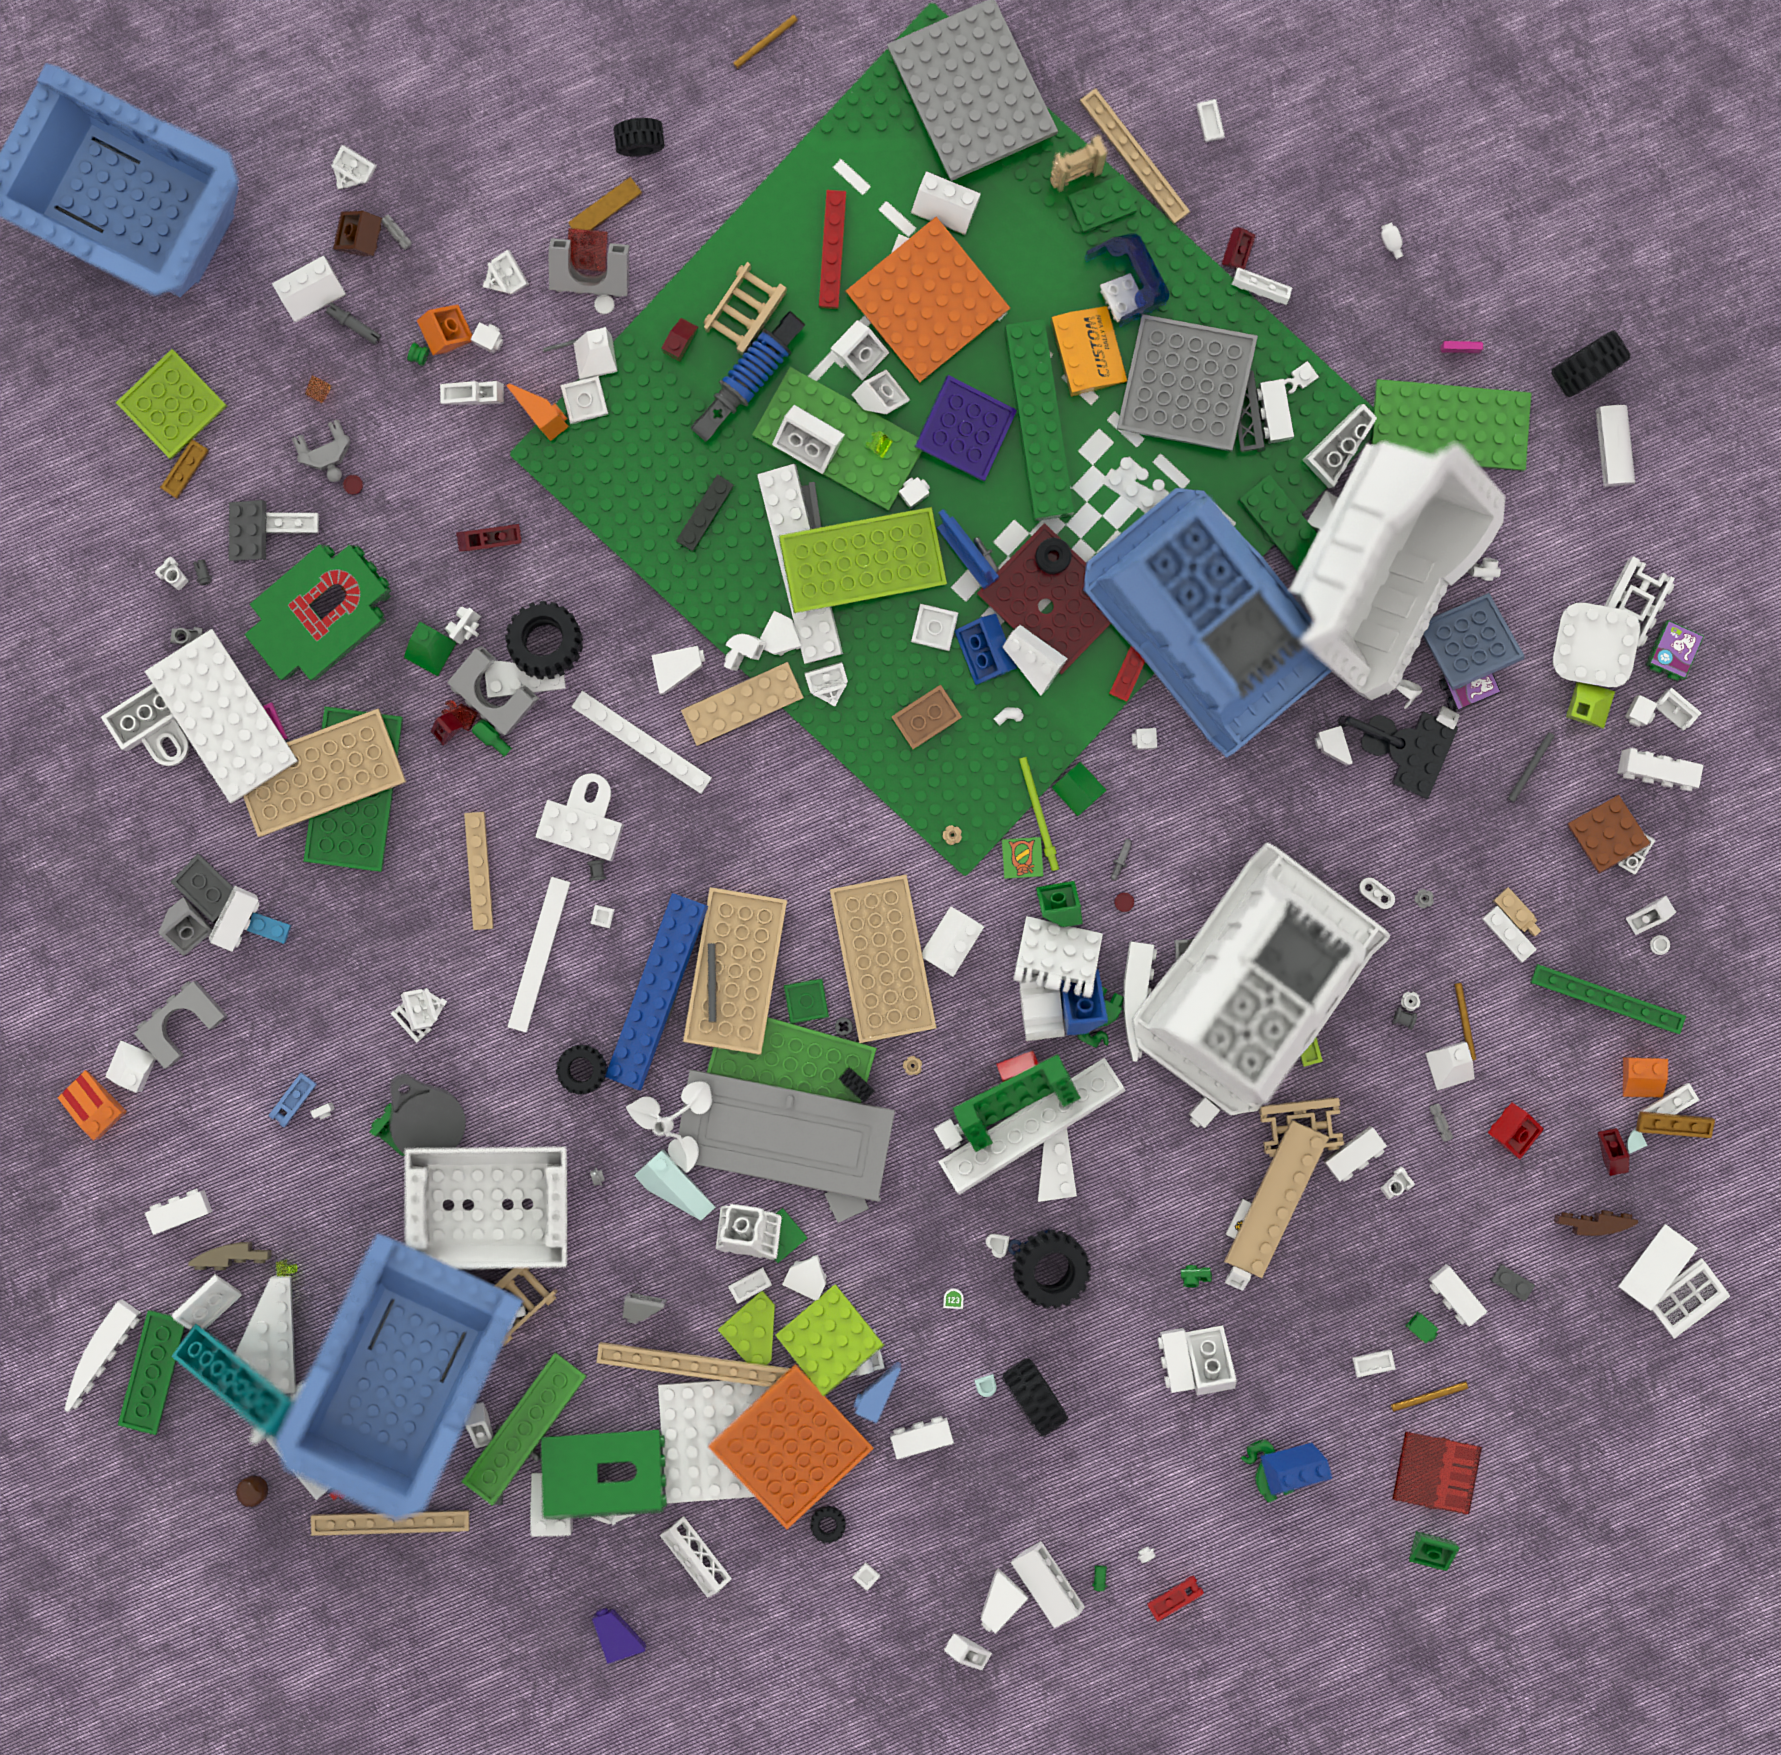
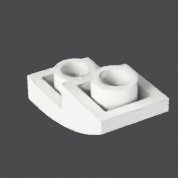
[1618,833,1656,874]

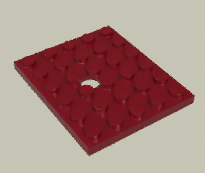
[977,523,1111,675]

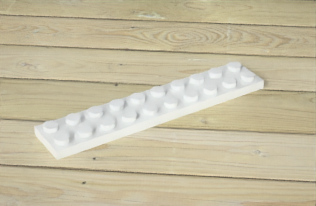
[757,464,843,664]
[938,1058,1126,1195]

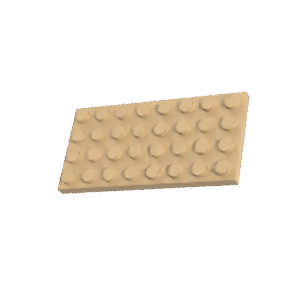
[243,709,406,837]
[830,874,936,1043]
[683,887,787,1055]

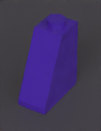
[592,1608,646,1664]

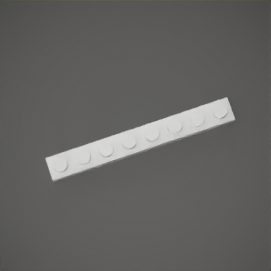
[572,691,712,794]

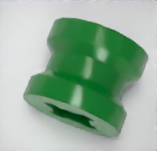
[407,342,429,366]

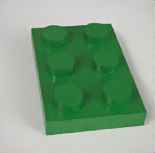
[1068,174,1137,233]

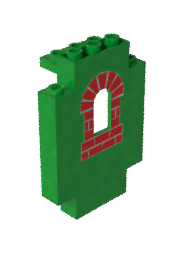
[244,544,391,681]

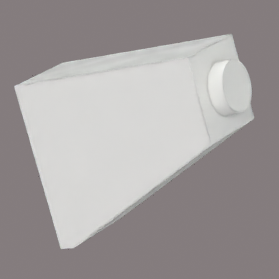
[652,646,705,695]
[981,1568,1028,1634]

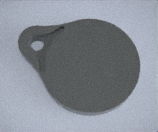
[389,1074,466,1154]

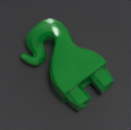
[1077,987,1124,1048]
[1240,1439,1294,1503]

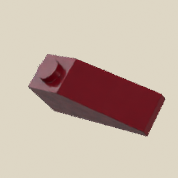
[456,524,522,552]

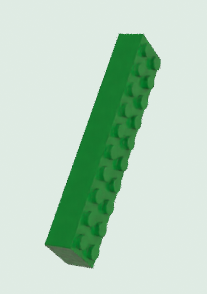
[1005,319,1074,522]

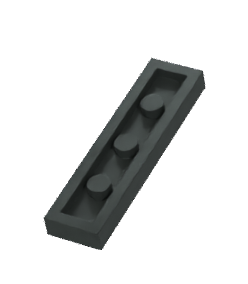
[676,474,734,552]

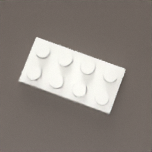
[1102,457,1164,512]

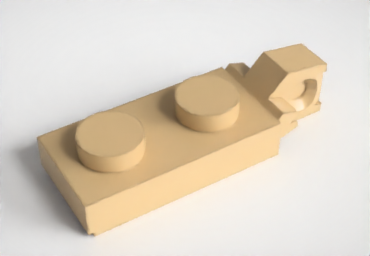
[1493,887,1541,936]

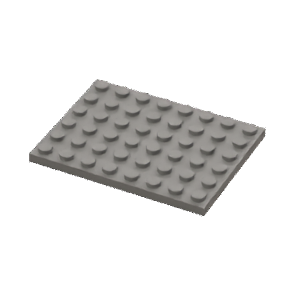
[887,0,1058,181]

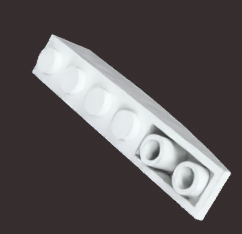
[1123,941,1157,1062]
[65,1299,141,1412]

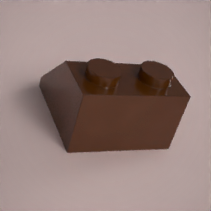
[333,211,382,256]

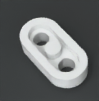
[1359,878,1395,909]

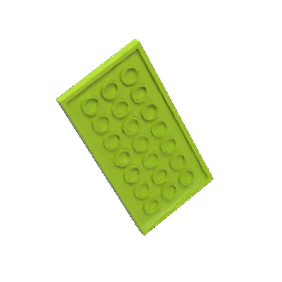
[778,507,947,614]

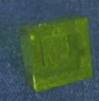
[866,431,893,458]
[275,1259,298,1277]

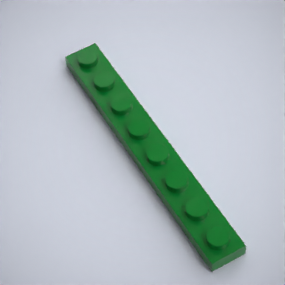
[1530,964,1686,1035]

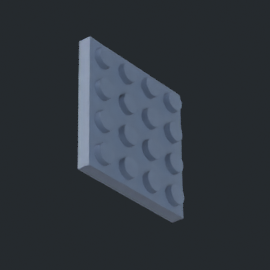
[1422,593,1525,691]

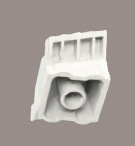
[1019,973,1065,1041]
[716,1204,782,1260]

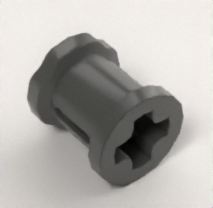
[587,860,607,881]
[1392,1007,1417,1030]
[835,1017,853,1035]

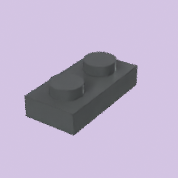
[1491,1264,1535,1302]

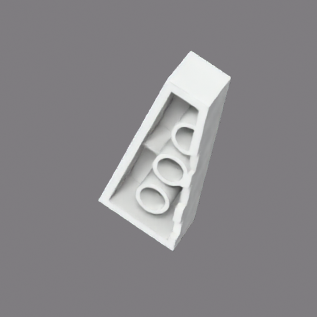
[1303,404,1377,488]
[1617,748,1703,791]

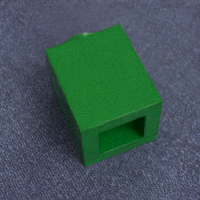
[1405,1311,1439,1344]

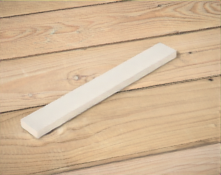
[508,877,571,1033]

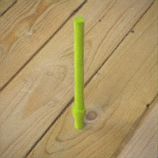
[1019,757,1059,871]

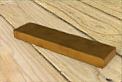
[568,177,642,239]
[1636,1111,1715,1138]

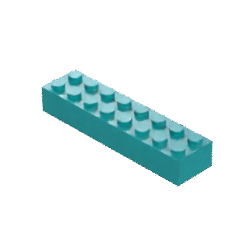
[172,1324,295,1440]

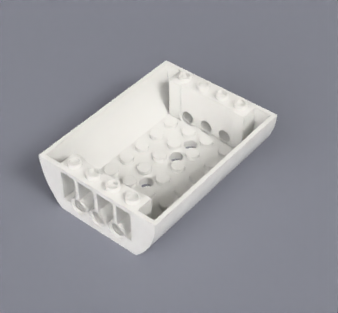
[405,1147,567,1268]

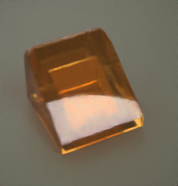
[305,375,332,404]

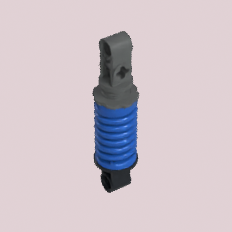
[690,311,805,442]

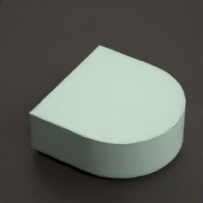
[974,1374,996,1397]

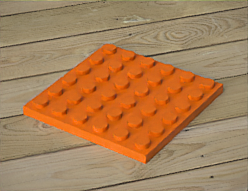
[846,216,1010,383]
[708,1364,874,1529]

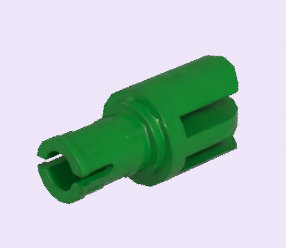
[472,719,512,757]

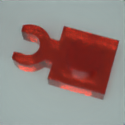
[441,700,478,731]

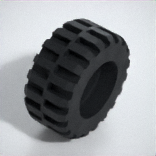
[1552,330,1631,398]
[505,601,583,680]
[1012,1230,1091,1309]
[1002,1358,1069,1436]

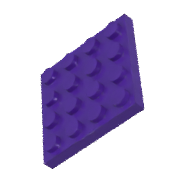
[914,375,1017,481]

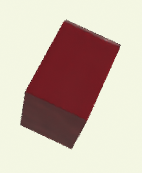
[430,712,463,746]

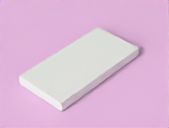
[1618,1224,1698,1311]

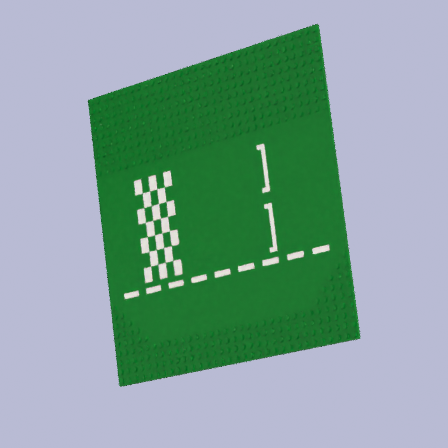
[510,2,1374,876]

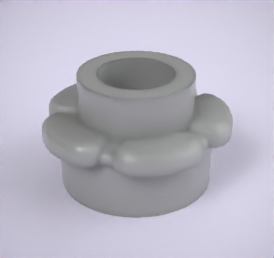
[1414,889,1434,908]
[590,1168,605,1186]

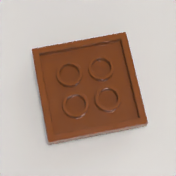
[1567,795,1651,874]

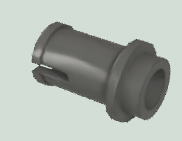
[193,559,212,586]

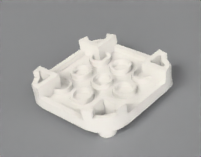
[1553,603,1640,687]

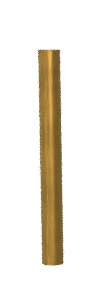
[733,14,798,69]
[1454,983,1477,1061]
[1391,1381,1468,1412]

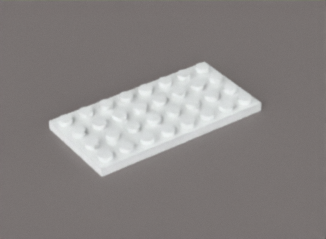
[145,629,298,804]

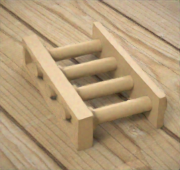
[703,262,787,355]
[495,1267,558,1346]

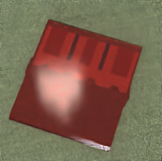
[1392,1432,1482,1515]

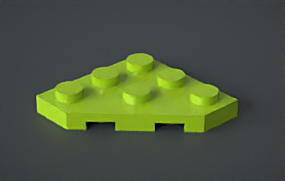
[718,1290,775,1365]

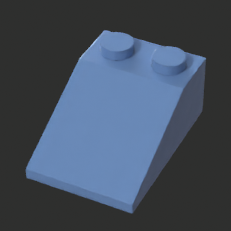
[853,1362,901,1423]

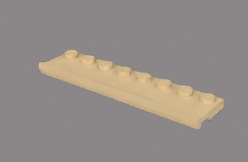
[1224,1120,1329,1278]

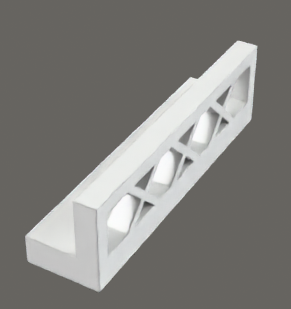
[660,1516,732,1598]

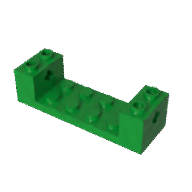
[953,1054,1081,1152]

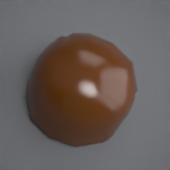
[235,1475,268,1507]

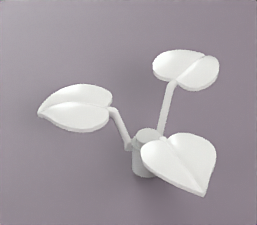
[626,1081,712,1173]

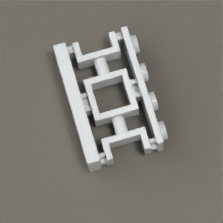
[1604,556,1675,648]

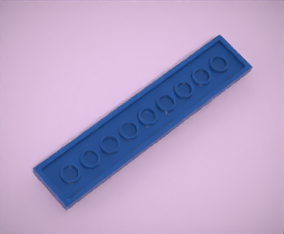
[605,893,708,1091]

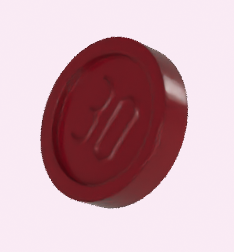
[343,475,363,495]
[1114,892,1134,912]

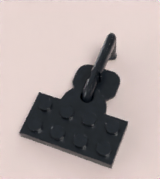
[1338,712,1458,799]

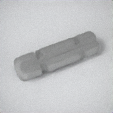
[381,215,412,250]
[1429,1104,1453,1142]

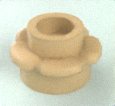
[943,825,962,845]
[903,1056,922,1075]

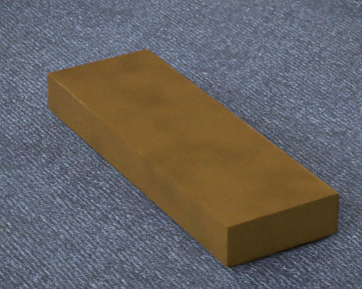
[160,439,210,499]

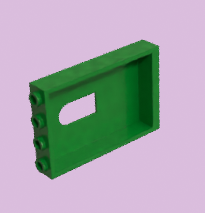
[541,1430,667,1520]

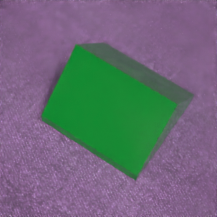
[1052,761,1107,817]
[1409,1531,1459,1571]

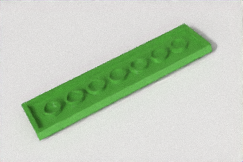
[461,1353,587,1506]

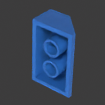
[955,614,1017,685]
[1059,969,1108,1035]
[1260,1443,1333,1495]

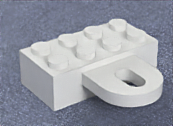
[101,684,190,766]
[536,774,624,861]

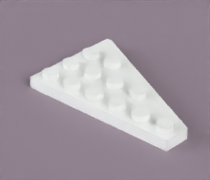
[236,1276,296,1393]

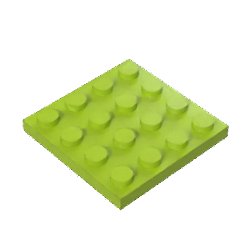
[115,349,227,459]
[776,1284,884,1396]

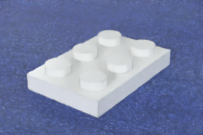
[172,1275,242,1330]

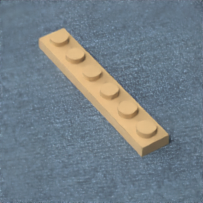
[464,812,494,930]

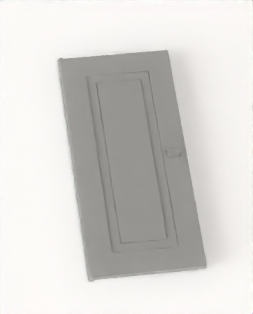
[678,1069,895,1202]

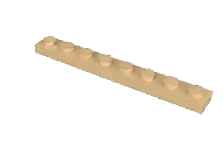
[1080,88,1190,224]
[311,1510,470,1536]

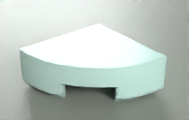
[1626,1128,1647,1154]

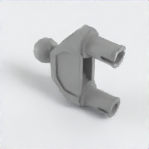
[292,420,351,482]

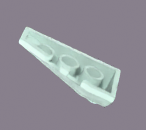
[634,1149,716,1221]

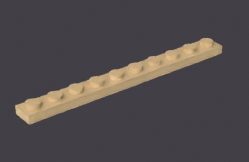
[597,1342,791,1387]

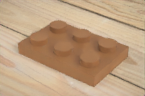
[892,685,962,749]

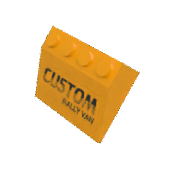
[1051,306,1127,397]

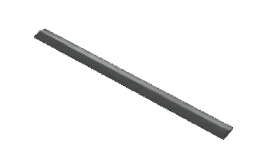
[543,338,579,352]

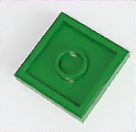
[784,978,829,1024]

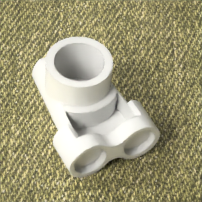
[155,557,188,590]
[1467,558,1501,581]
[1380,1166,1415,1199]

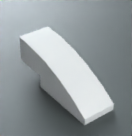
[440,381,504,405]

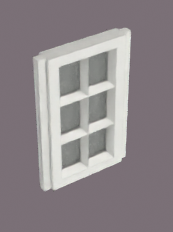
[1652,1258,1730,1339]

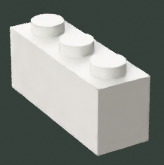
[1256,379,1294,444]
[209,886,259,952]
[1323,1126,1387,1182]
[145,1189,212,1235]
[1428,1265,1487,1327]
[1157,1328,1195,1393]
[890,1416,954,1459]

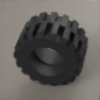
[614,118,665,157]
[556,1045,607,1095]

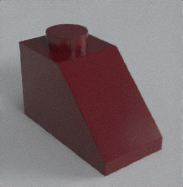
[661,318,698,362]
[1598,1128,1630,1176]

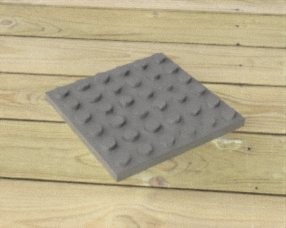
[1117,314,1258,452]

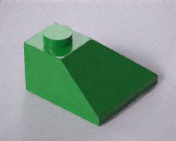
[404,622,457,676]
[1036,881,1083,927]

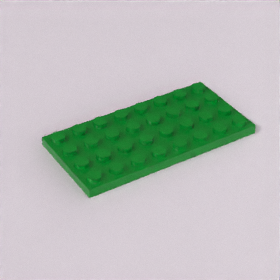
[303,707,403,872]

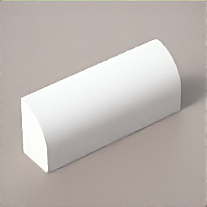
[1596,405,1635,487]
[1011,1542,1085,1628]

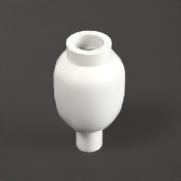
[1381,222,1403,259]

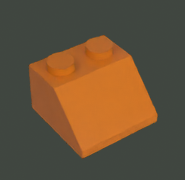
[417,304,473,355]
[1623,1057,1668,1097]

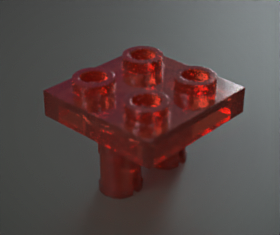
[568,228,608,272]

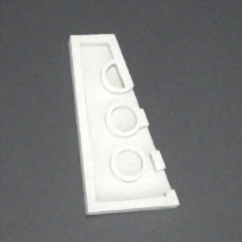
[485,661,566,698]
[1038,1128,1077,1202]

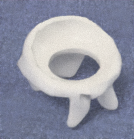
[1387,679,1422,709]

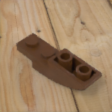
[1554,1210,1638,1236]

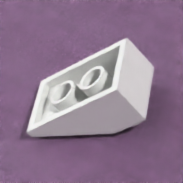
[1185,1326,1237,1396]
[530,1473,573,1537]

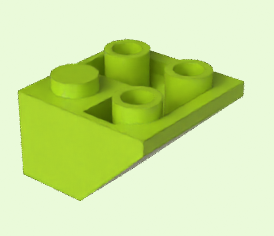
[1566,682,1615,729]

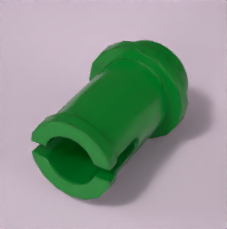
[1092,1565,1107,1591]

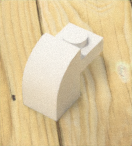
[724,634,767,671]

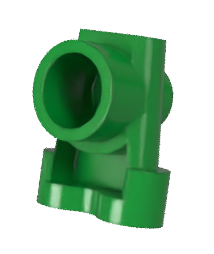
[1181,1265,1212,1288]

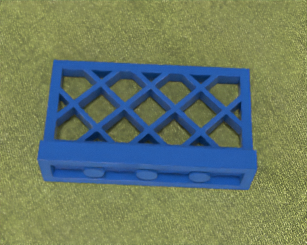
[937,509,999,590]

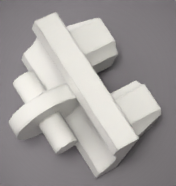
[445,607,481,645]

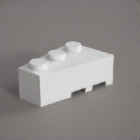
[1003,625,1067,696]

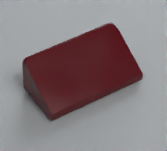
[1222,227,1256,270]

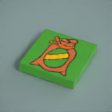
[1002,837,1043,879]

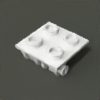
[1100,273,1147,322]

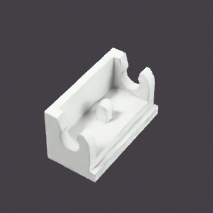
[1656,688,1701,731]

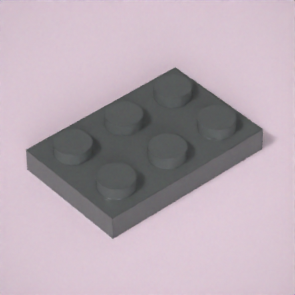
[229,500,266,562]
[171,854,234,922]

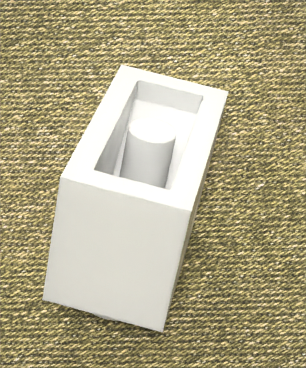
[1315,726,1352,765]
[1626,896,1676,935]
[465,1402,494,1448]
[944,1634,992,1670]

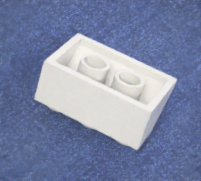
[911,172,980,235]
[272,256,346,322]
[772,405,845,474]
[922,906,984,976]

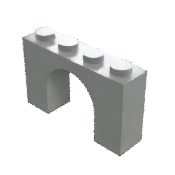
[549,238,629,297]
[447,646,540,735]
[134,981,228,1069]

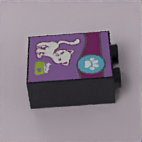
[1438,673,1501,712]

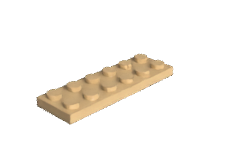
[681,662,804,746]

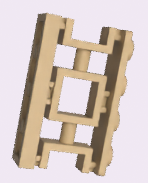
[1050,135,1107,192]
[1259,1097,1344,1157]

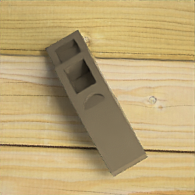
[188,1242,272,1270]

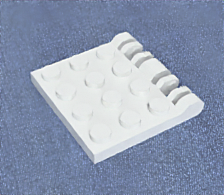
[1013,916,1103,998]

